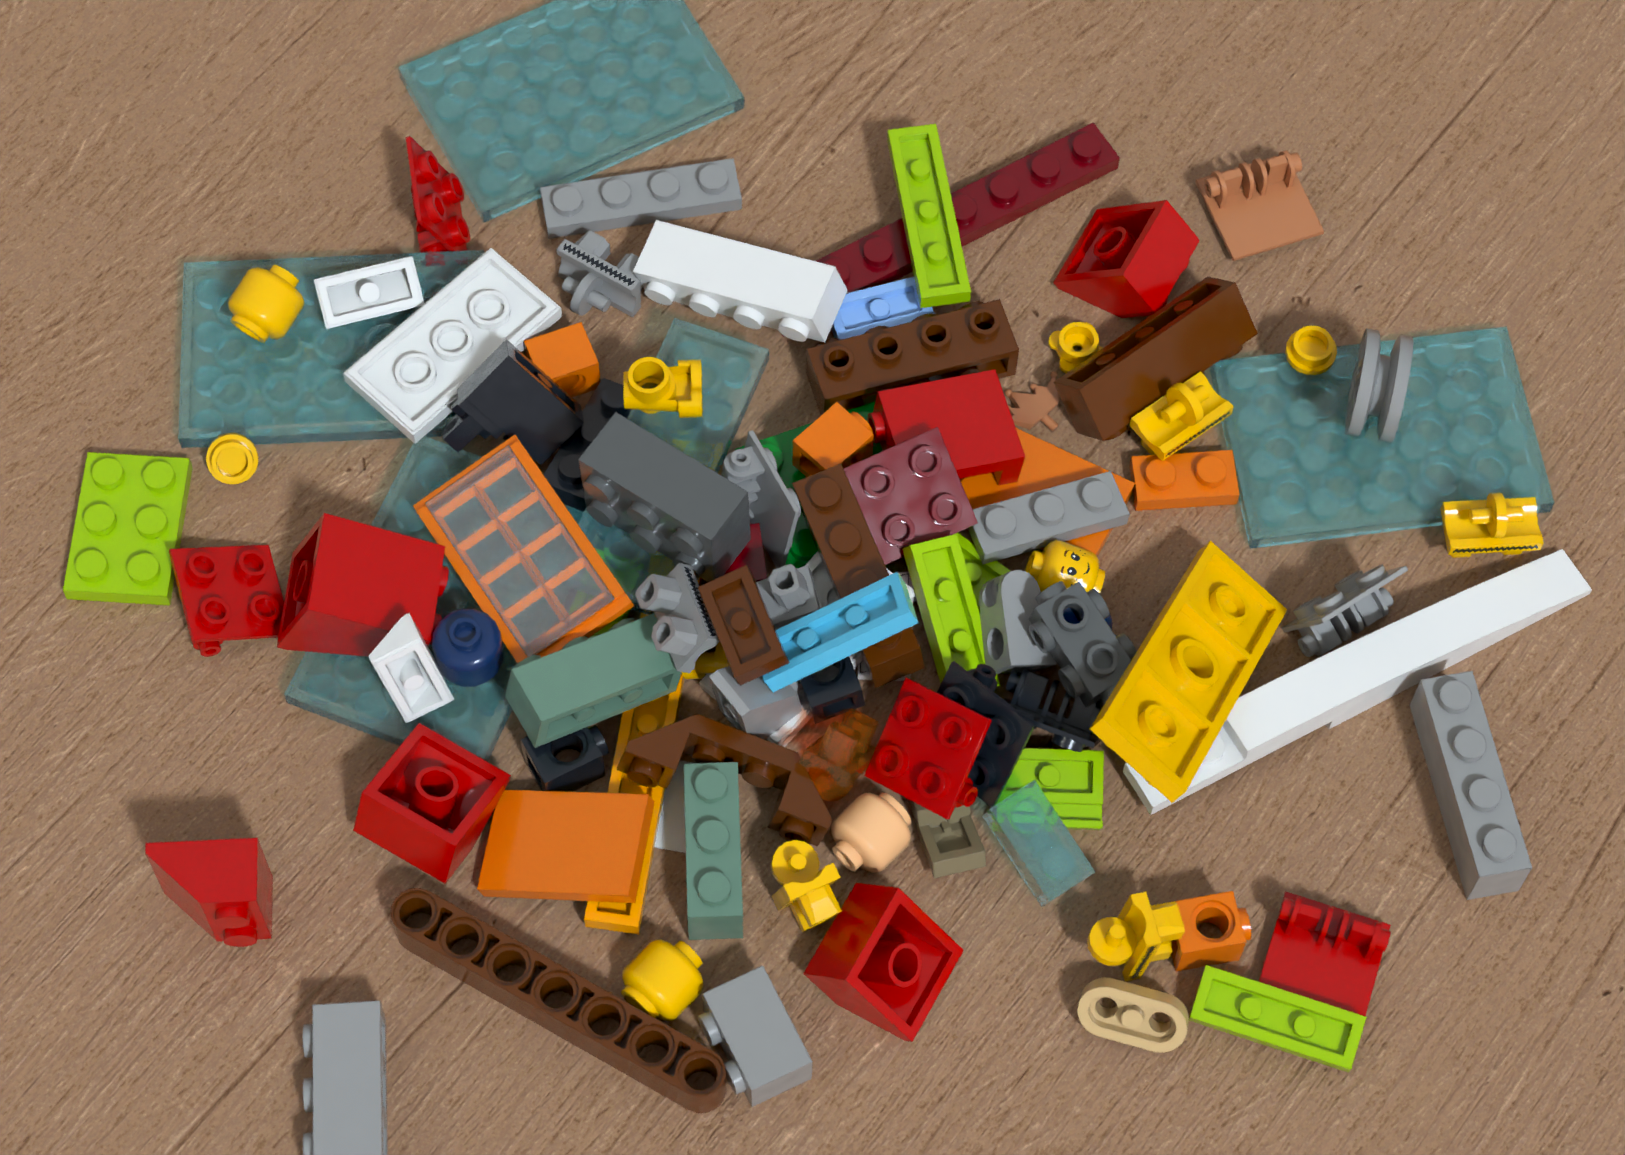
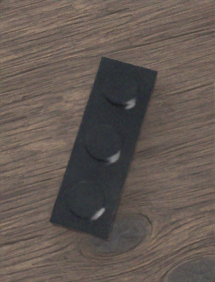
[544,378,645,512]

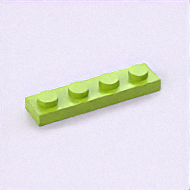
[887,124,971,308]

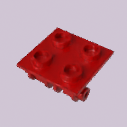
[406,136,470,266]
[169,545,284,657]
[864,678,992,820]
[1259,891,1391,1016]

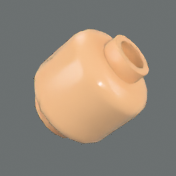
[831,792,911,873]

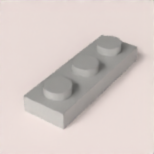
[967,471,1130,565]

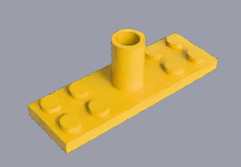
[1090,540,1287,803]

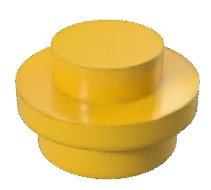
[1285,325,1337,375]
[206,433,258,484]

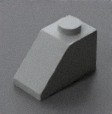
[709,666,802,740]

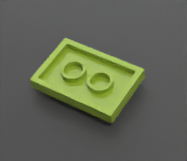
[63,452,193,606]

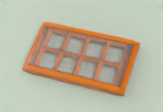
[413,435,635,663]

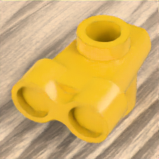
[623,357,703,418]

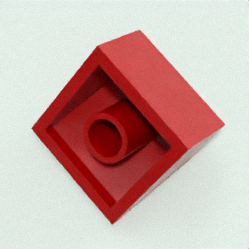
[1053,200,1200,318]
[353,723,511,884]
[145,838,273,947]
[803,883,964,1042]

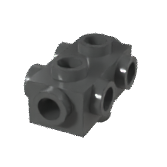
[1029,581,1137,708]

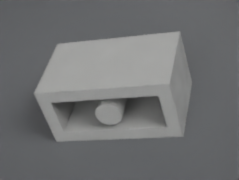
[698,966,813,1107]

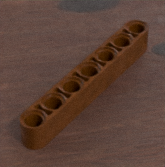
[391,888,726,1113]

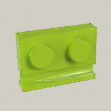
[993,748,1104,830]

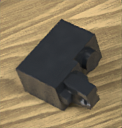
[442,339,584,465]

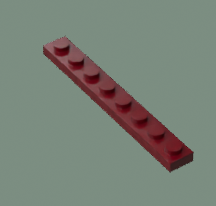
[781,122,1120,337]

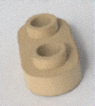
[1077,977,1189,1053]

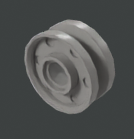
[1345,328,1414,443]

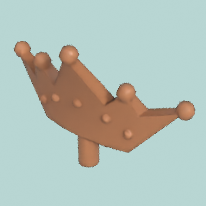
[1005,371,1060,432]

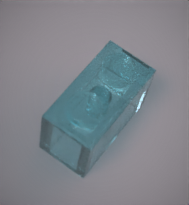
[982,780,1095,907]

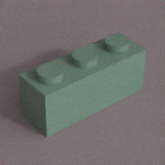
[505,613,682,748]
[684,762,743,940]

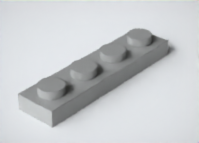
[540,158,742,239]

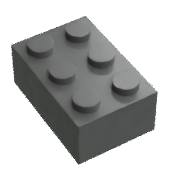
[578,412,751,582]

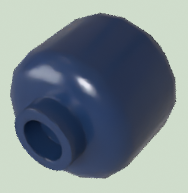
[432,609,504,687]

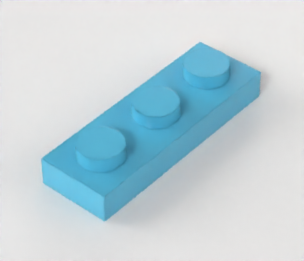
[763,572,918,692]

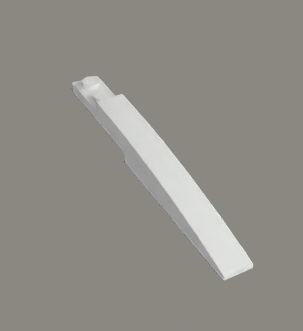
[1123,549,1592,815]

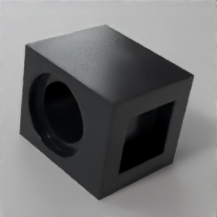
[799,656,865,724]
[521,725,609,792]

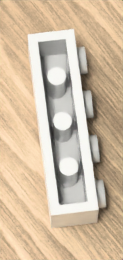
[633,220,848,342]

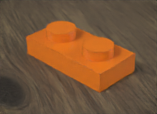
[1129,450,1239,511]

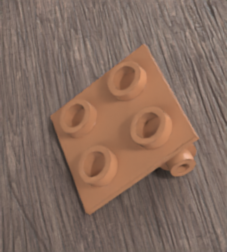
[1195,150,1324,261]

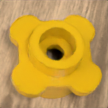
[1048,322,1103,373]

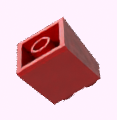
[277,513,449,657]

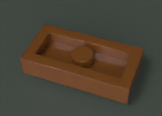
[698,565,790,686]

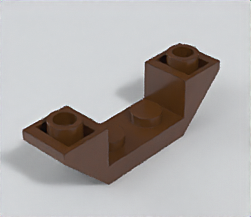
[617,714,832,847]

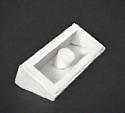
[313,256,424,329]
[369,613,454,723]

